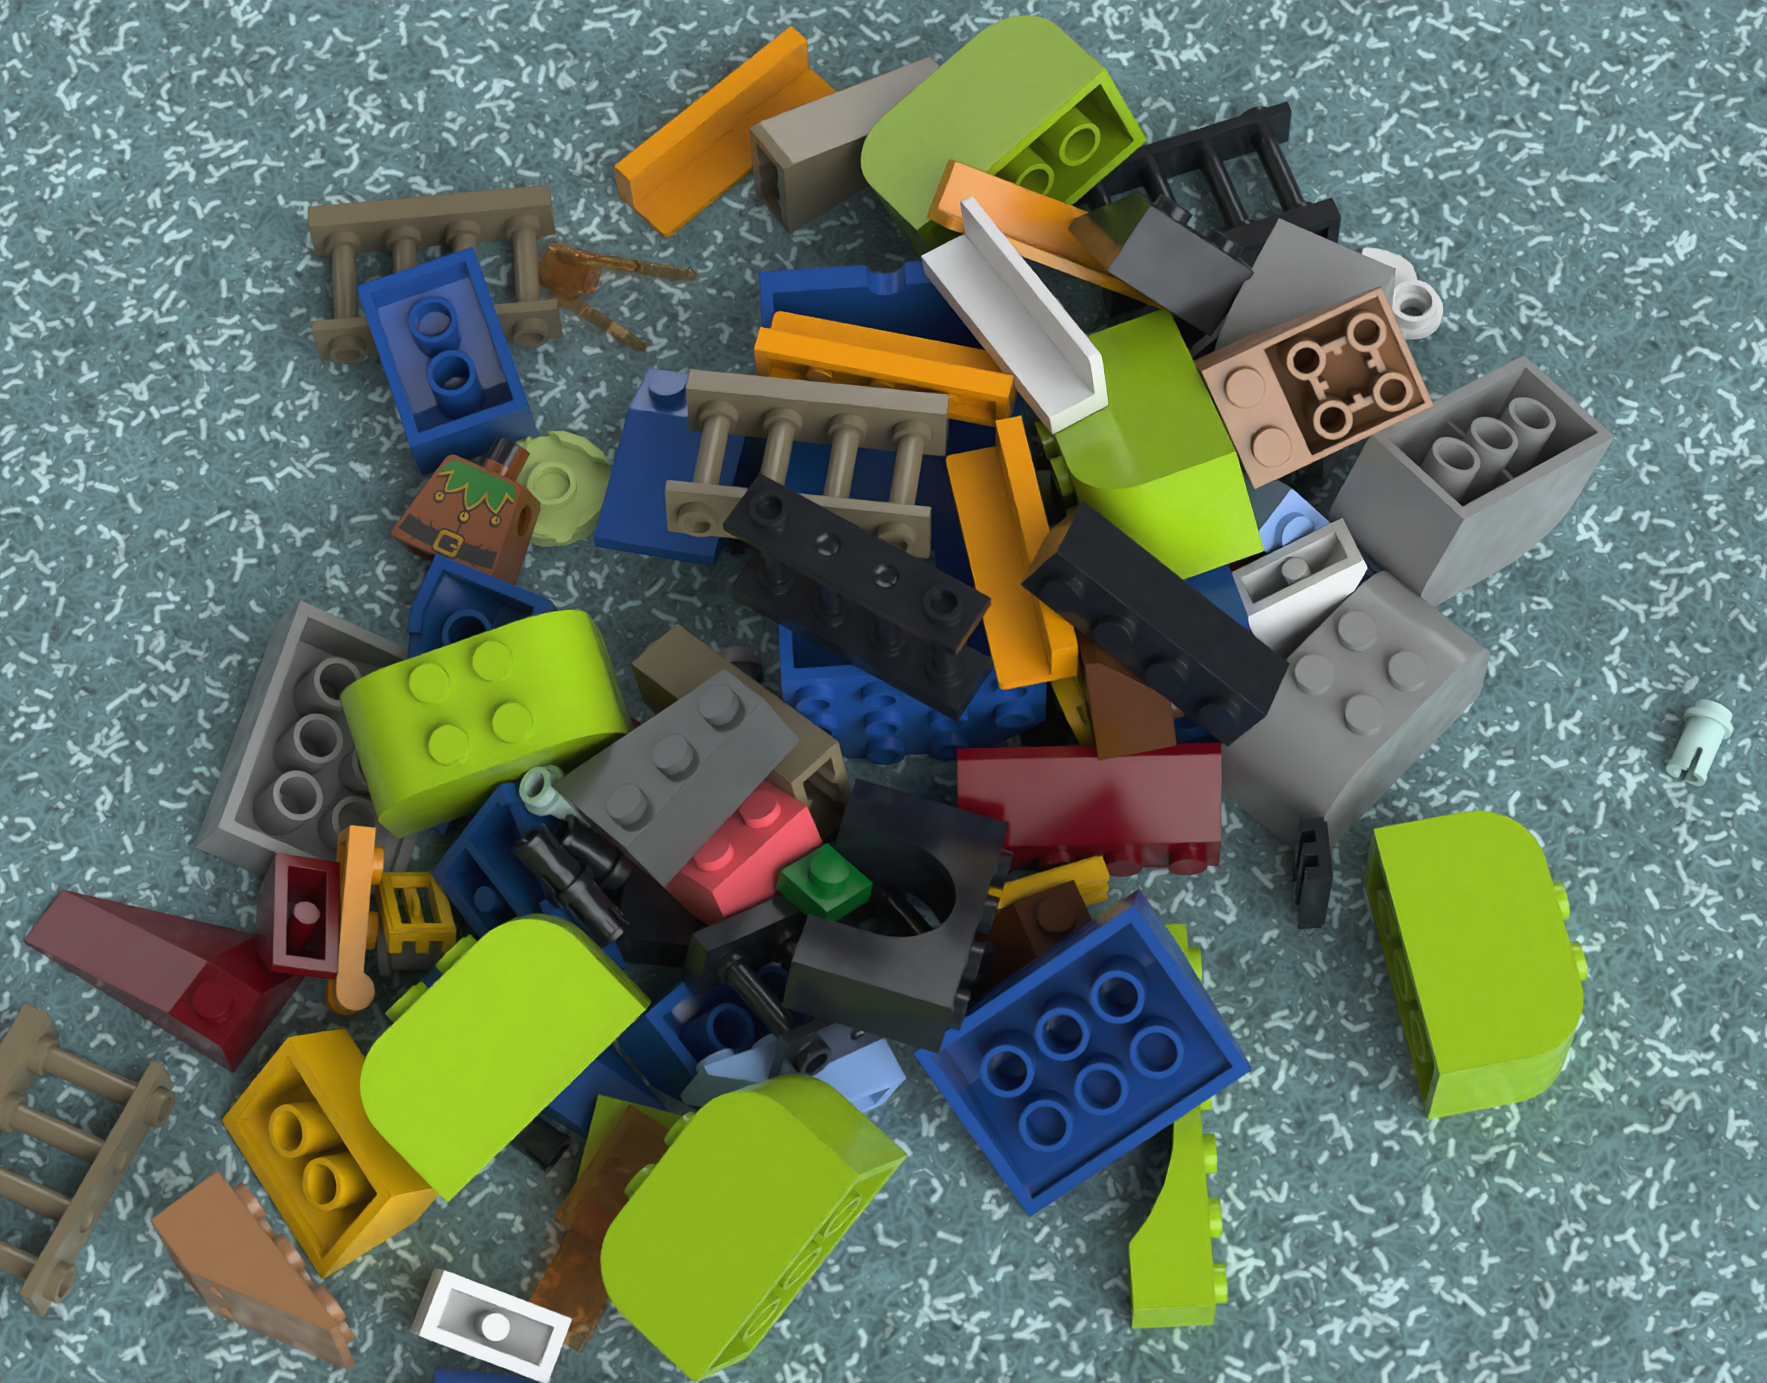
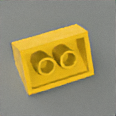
[221,1028,439,1279]

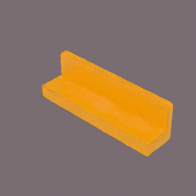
[614,26,837,238]
[927,158,1165,309]
[754,311,1018,427]
[946,416,1078,690]

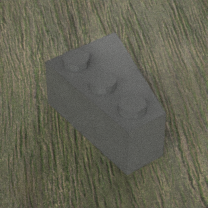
[551,669,800,887]

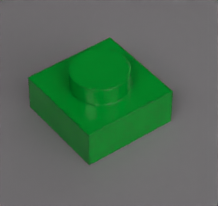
[776,843,873,922]

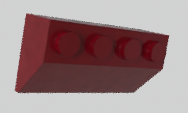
[957,742,1222,877]

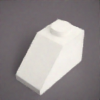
[1232,518,1368,659]
[410,1268,572,1383]

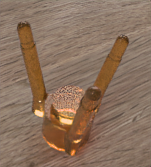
[539,241,698,352]

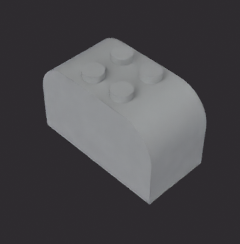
[1214,218,1396,480]
[1329,355,1615,607]
[1221,570,1490,851]

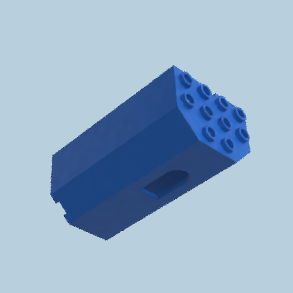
[759,261,1046,765]

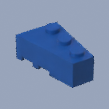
[430,781,626,971]

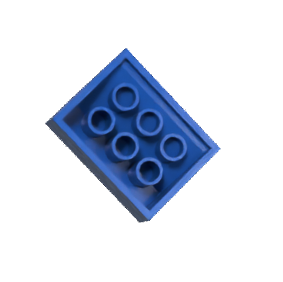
[913,889,1252,1217]

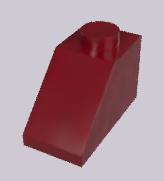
[255,853,340,980]

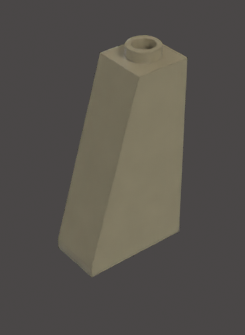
[749,56,939,234]
[631,623,852,844]

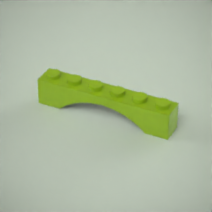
[1127,923,1228,1329]

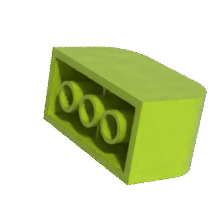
[861,15,1147,257]
[1034,308,1264,580]
[340,610,634,839]
[1363,810,1587,1120]
[360,914,652,1203]
[601,1074,908,1383]

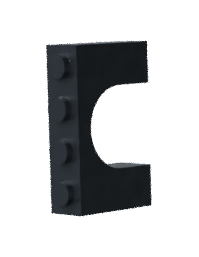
[781,779,1014,1054]

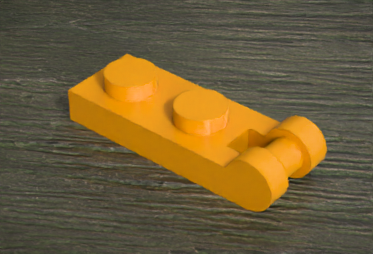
[324,825,384,1017]

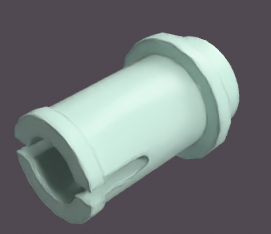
[1666,699,1734,786]
[519,764,591,828]

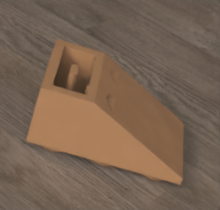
[1194,286,1434,489]
[150,1170,356,1370]

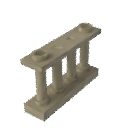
[308,185,563,364]
[665,369,949,558]
[0,1003,175,1318]

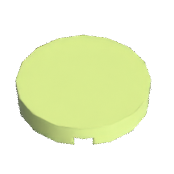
[515,431,611,547]

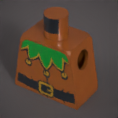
[390,436,540,585]

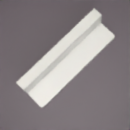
[921,196,1108,435]

